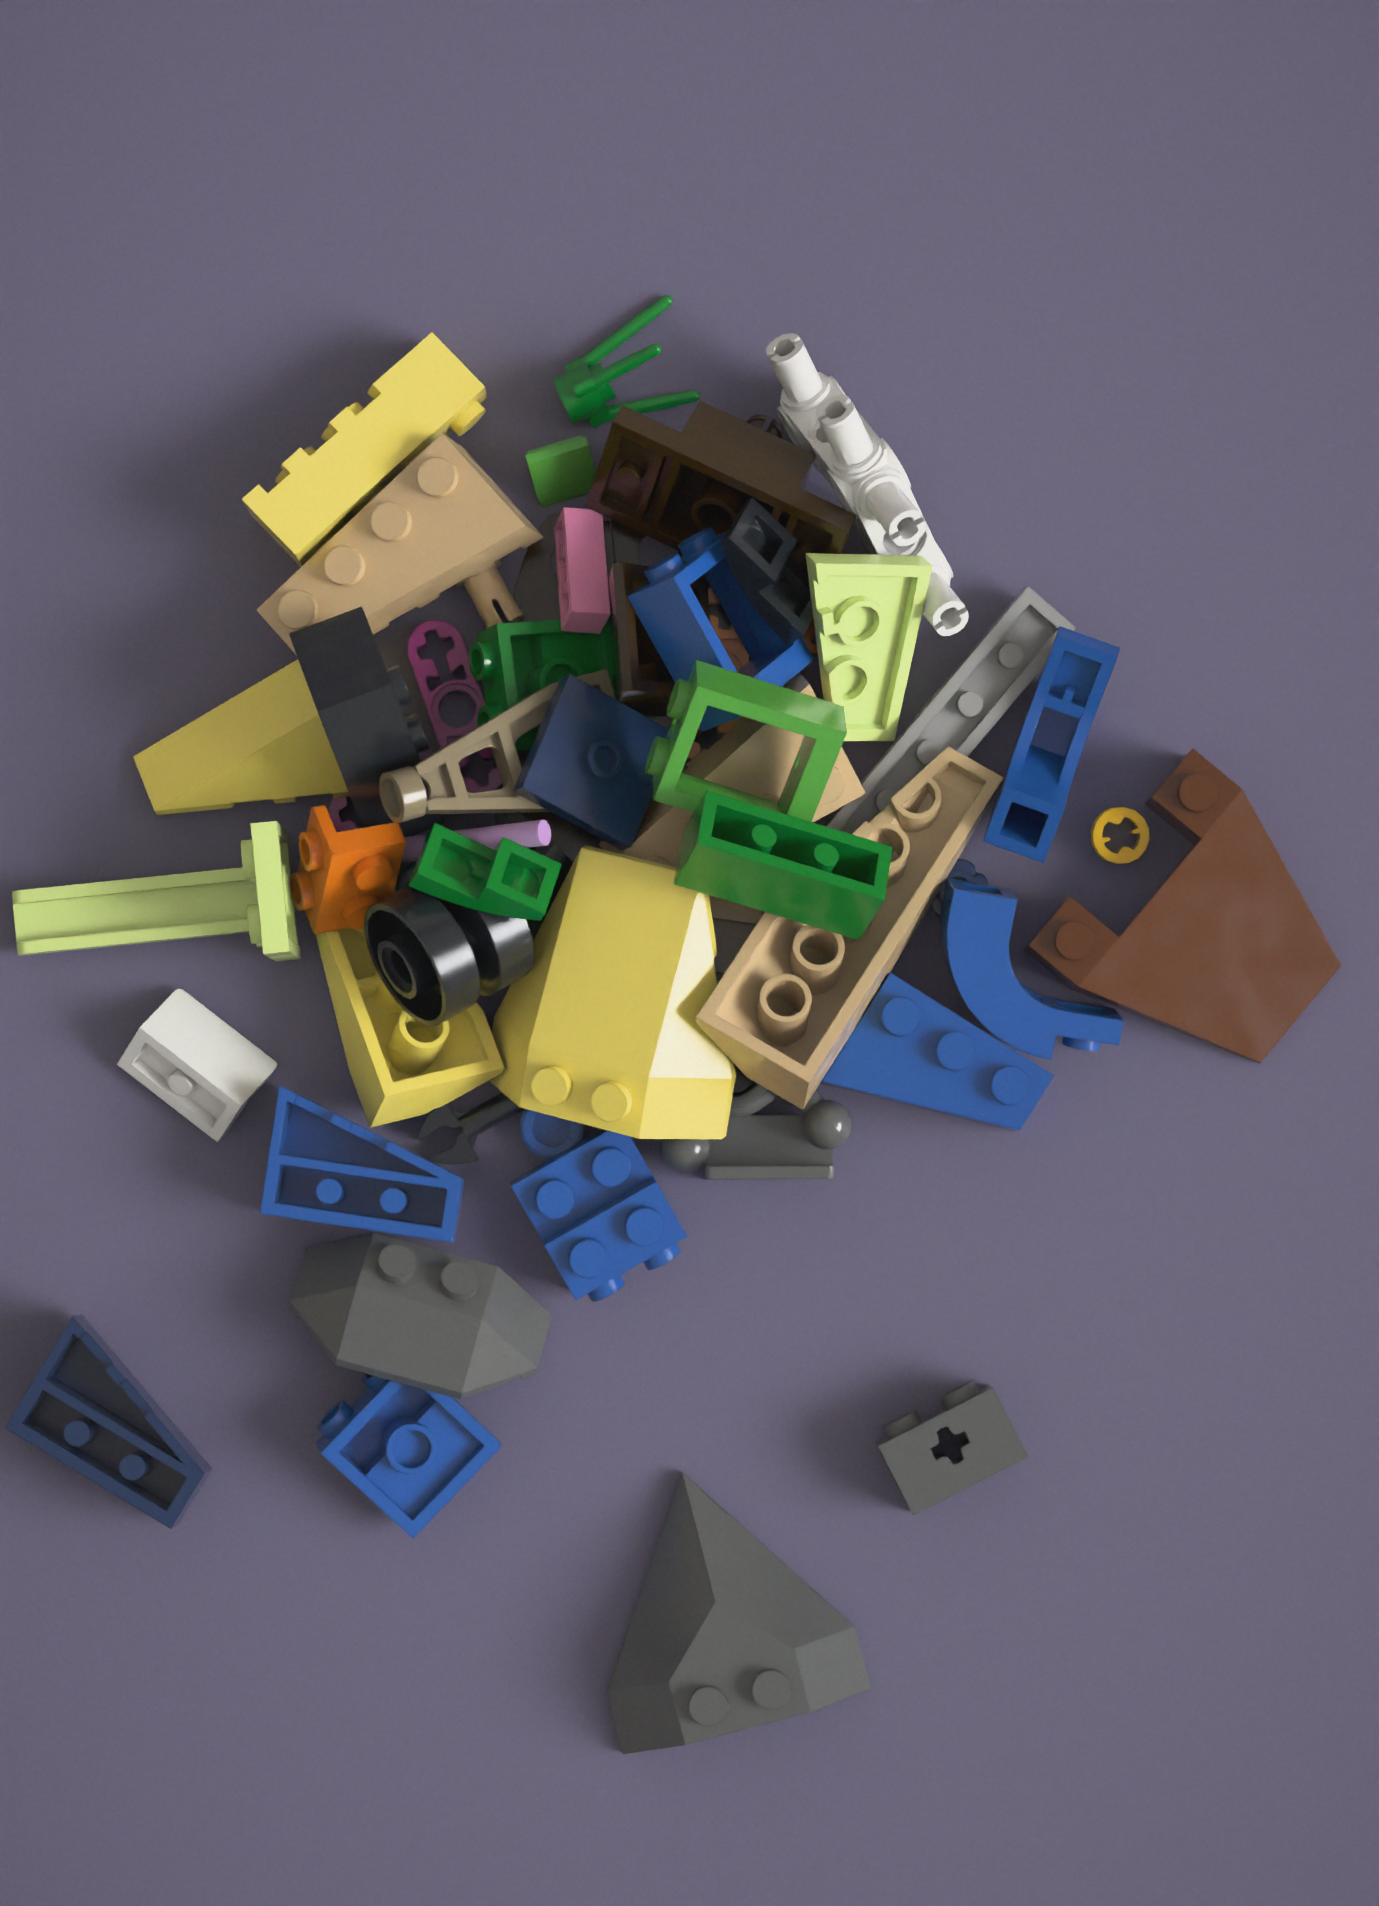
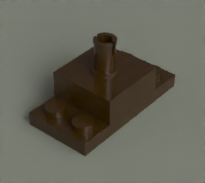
[585,401,857,576]

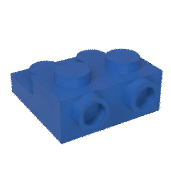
[509,1129,688,1302]
[316,1374,502,1538]

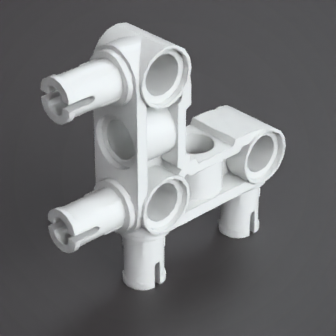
[766,333,969,636]

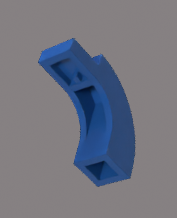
[983,626,1120,863]
[940,878,1124,1060]

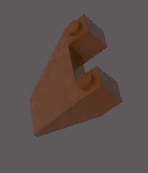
[1023,748,1341,1063]

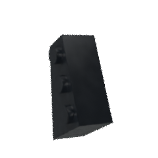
[289,606,444,837]

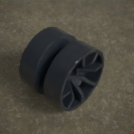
[364,886,534,1027]

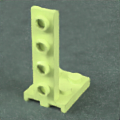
[12,821,301,962]

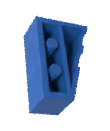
[820,972,1054,1131]
[260,1085,465,1242]

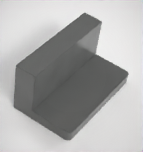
[704,1115,834,1180]

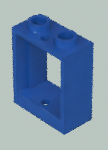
[627,527,814,732]

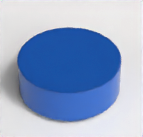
[519,1109,584,1159]

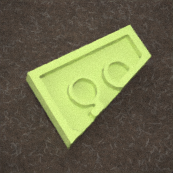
[806,553,932,741]

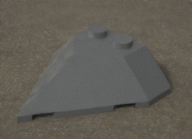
[607,1472,871,1754]

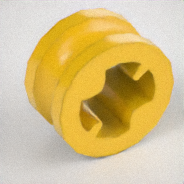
[1090,807,1150,864]

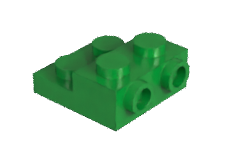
[469,618,616,758]

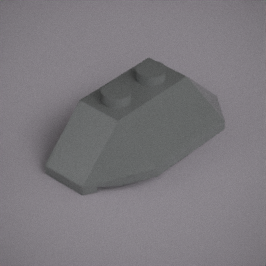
[288,1232,552,1400]

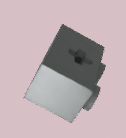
[876,1380,1028,1516]

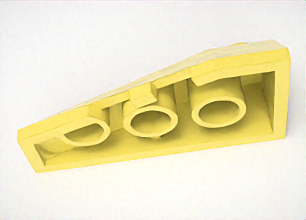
[133,659,350,815]
[315,928,505,1128]

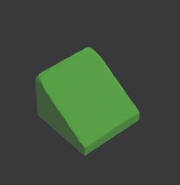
[525,435,596,507]

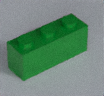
[674,790,893,940]

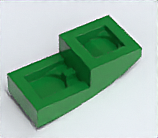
[408,823,562,921]

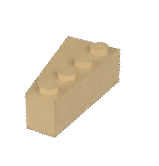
[599,673,866,867]

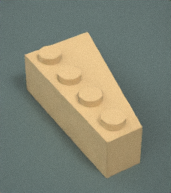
[257,433,544,656]

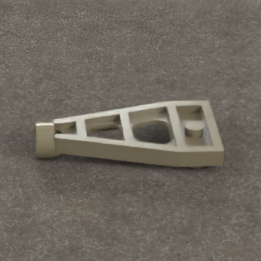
[379,669,616,823]

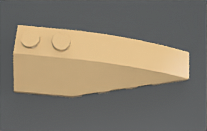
[695,746,1004,1110]

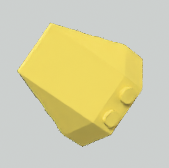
[489,845,736,1139]

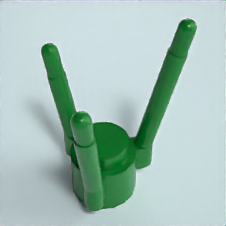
[552,295,700,429]

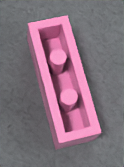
[554,507,610,634]

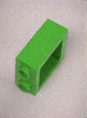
[645,660,847,822]

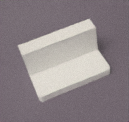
[117,989,277,1142]

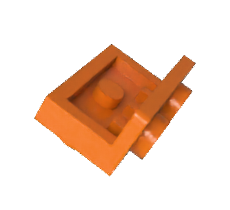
[290,805,406,934]

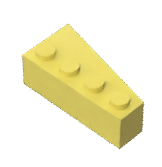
[242,332,487,567]

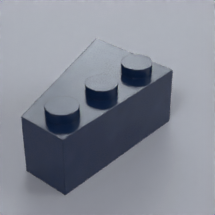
[4,1314,212,1529]

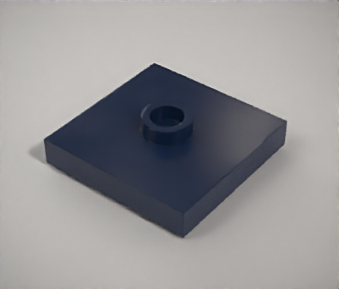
[513,674,669,850]

